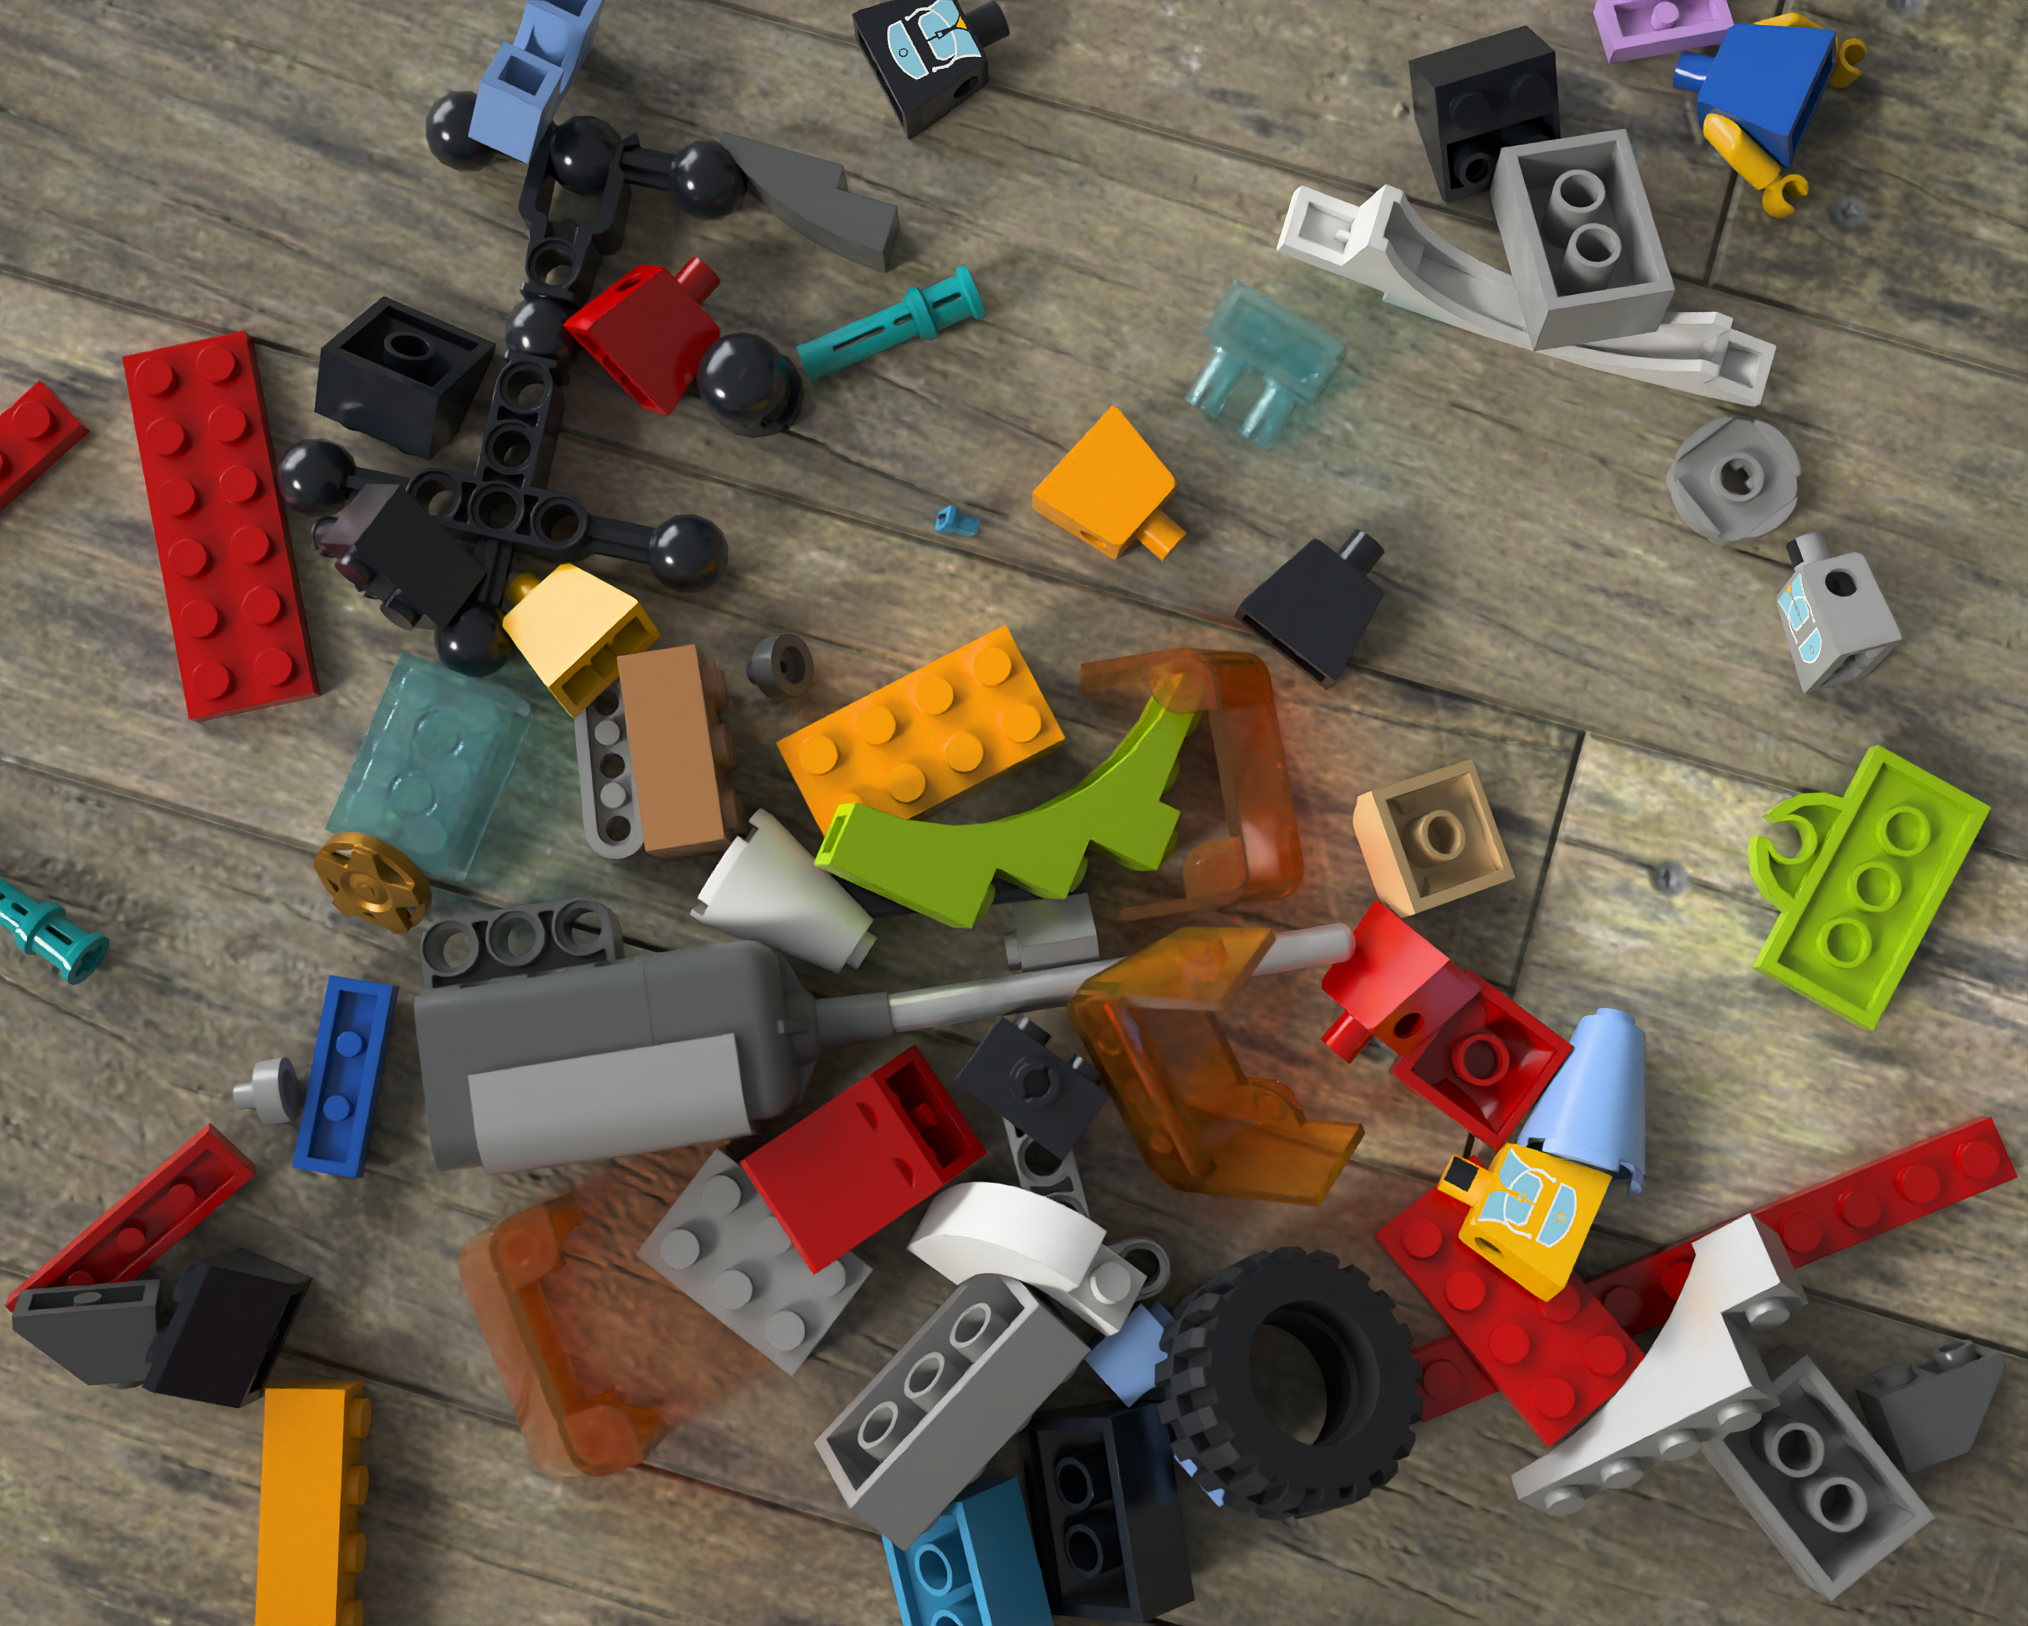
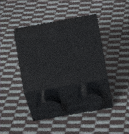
[314,296,496,461]

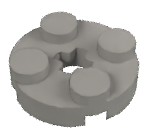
[1666,416,1801,546]

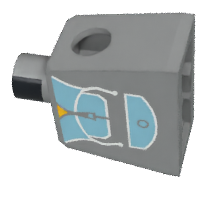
[1776,532,1903,694]

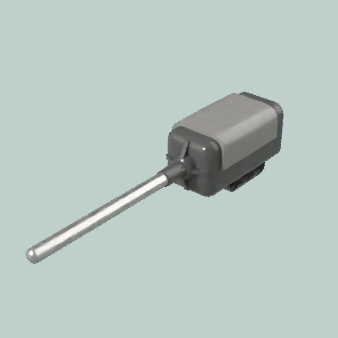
[414,897,1356,1176]

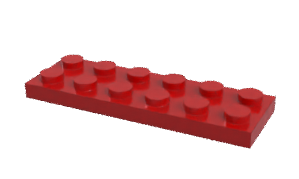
[122,331,321,723]

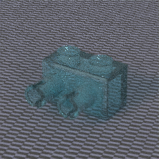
[1183,278,1348,453]

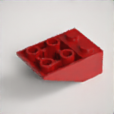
[739,1044,987,1275]

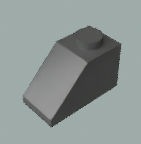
[12,1279,163,1389]

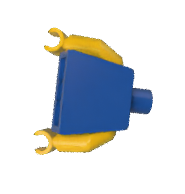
[1673,12,1867,219]

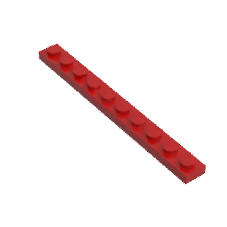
[1410,1116,2018,1423]

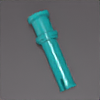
[796,264,986,383]
[0,876,109,985]

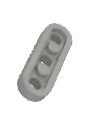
[574,676,645,861]

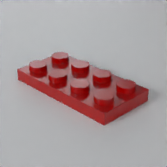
[1373,1154,1646,1448]

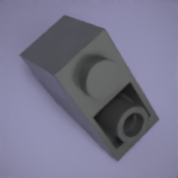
[1854,1340,2006,1475]

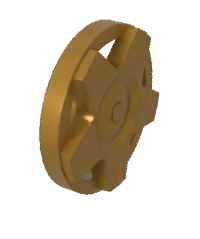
[313,832,433,934]

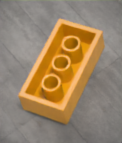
[776,625,1065,838]

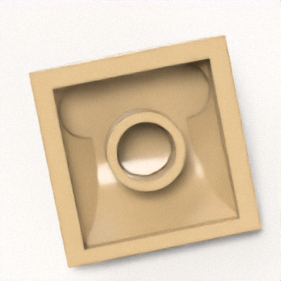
[1353,758,1515,918]

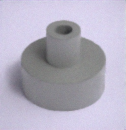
[233,1057,300,1125]

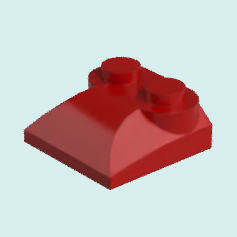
[1388,968,1574,1152]

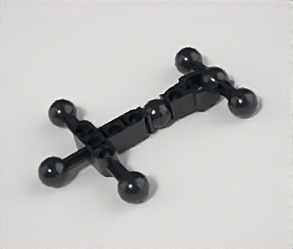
[277,91,748,678]

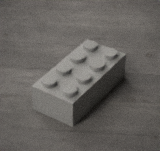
[814,1273,1091,1552]

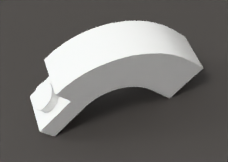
[906,1182,1147,1337]

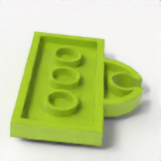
[1747,745,1992,1031]

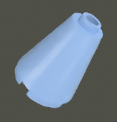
[1515,1008,1646,1196]

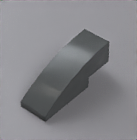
[720,132,900,273]

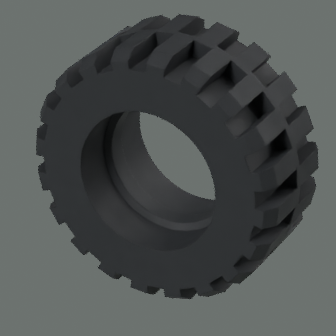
[1154,1246,1424,1521]

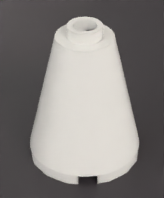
[690,808,878,974]

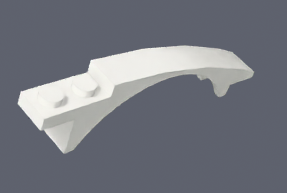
[1276,184,1777,407]

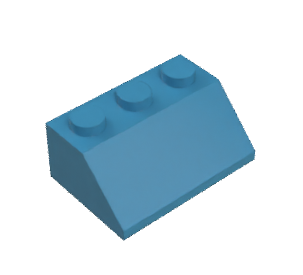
[881,1476,1054,1626]

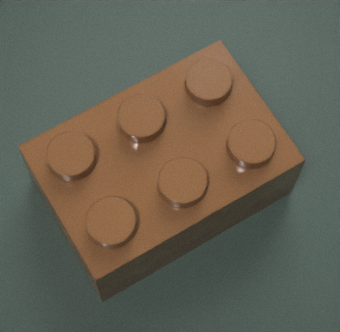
[617,644,748,862]

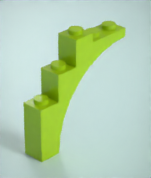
[813,673,1206,929]

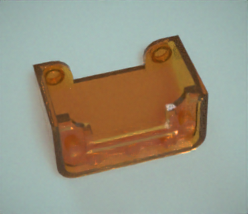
[457,1192,669,1479]

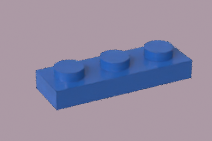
[292,975,399,1178]

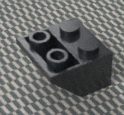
[1409,25,1561,203]
[142,1248,313,1409]

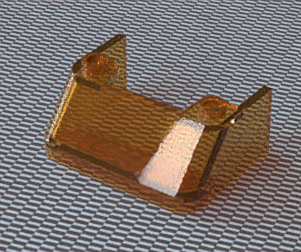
[1078,648,1304,927]
[1067,927,1366,1207]

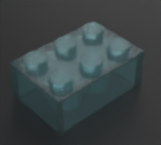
[324,651,537,883]

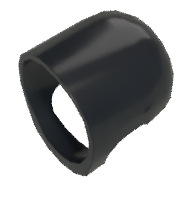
[696,332,804,438]

